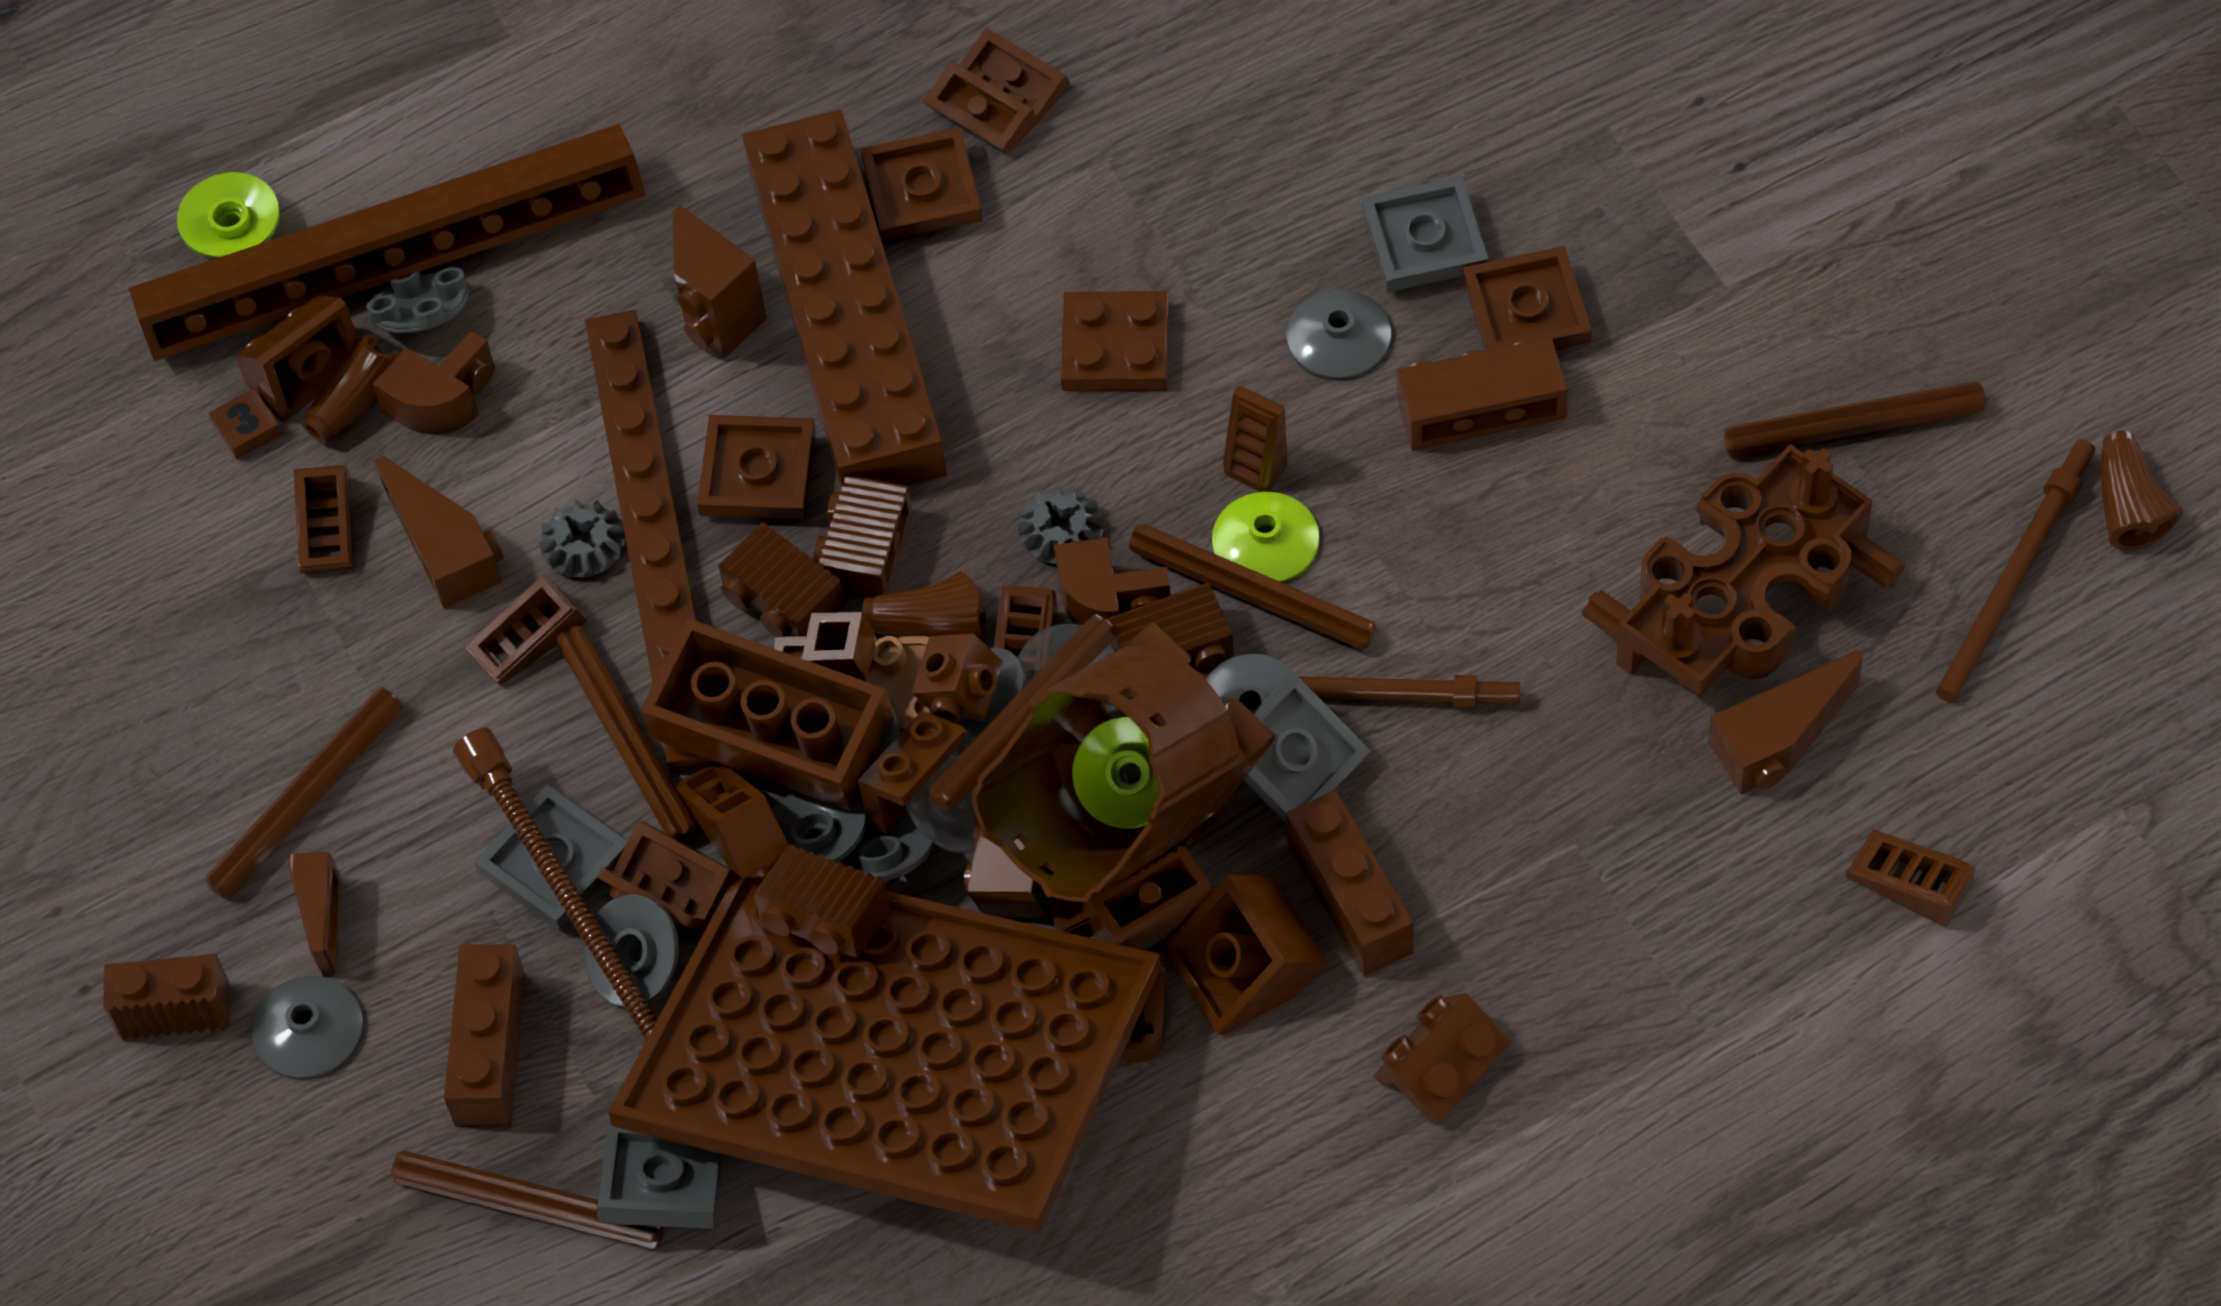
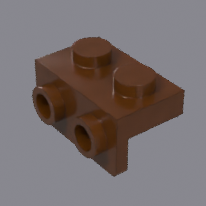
[857,710,966,834]
[598,820,736,934]
[1374,993,1512,1123]

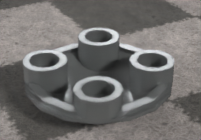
[366,267,470,334]

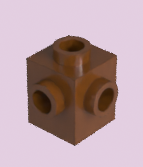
[912,633,1003,723]

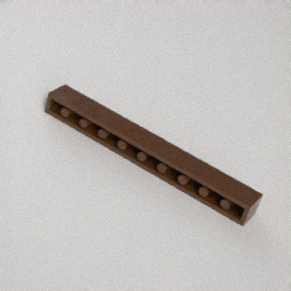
[129,124,646,361]

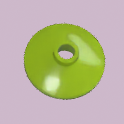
[177,172,280,259]
[1212,492,1319,583]
[1072,717,1160,829]

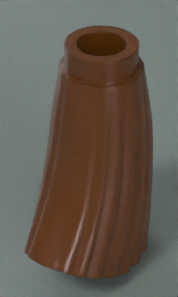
[302,334,400,444]
[2101,431,2183,550]
[862,571,986,641]

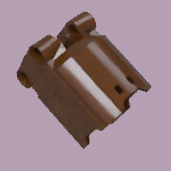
[972,623,1276,902]

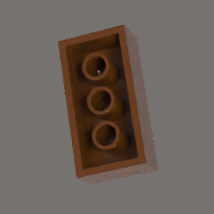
[640,618,894,810]

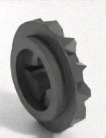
[1017,485,1103,564]
[539,499,625,578]

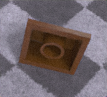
[673,205,767,358]
[236,296,358,422]
[1162,875,1328,1035]

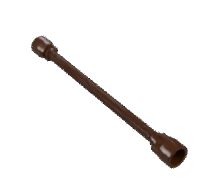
[453,728,658,1041]

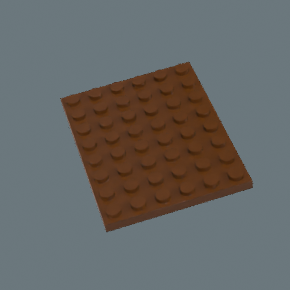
[608,874,1161,1233]

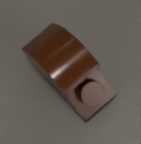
[372,331,495,434]
[1054,537,1171,628]
[774,612,876,682]

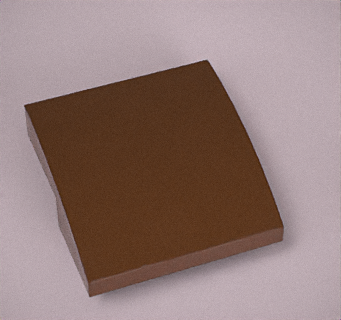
[923,28,1070,153]

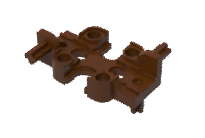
[1581,444,1905,695]

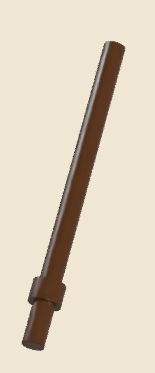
[1936,439,2096,703]
[1201,674,1521,708]

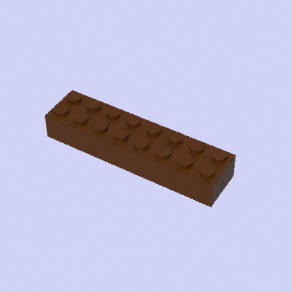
[742,109,947,488]

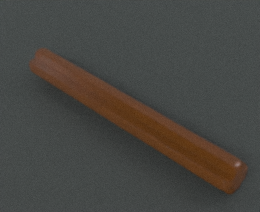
[1724,381,1986,458]
[1129,524,1376,649]
[929,614,1115,812]
[557,626,697,843]
[205,687,402,899]
[391,1150,664,1249]

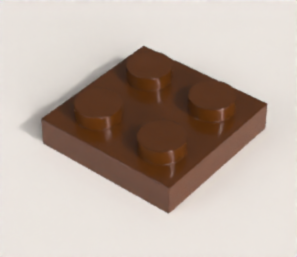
[861,127,983,242]
[1463,246,1592,351]
[1061,291,1169,391]
[697,415,816,520]

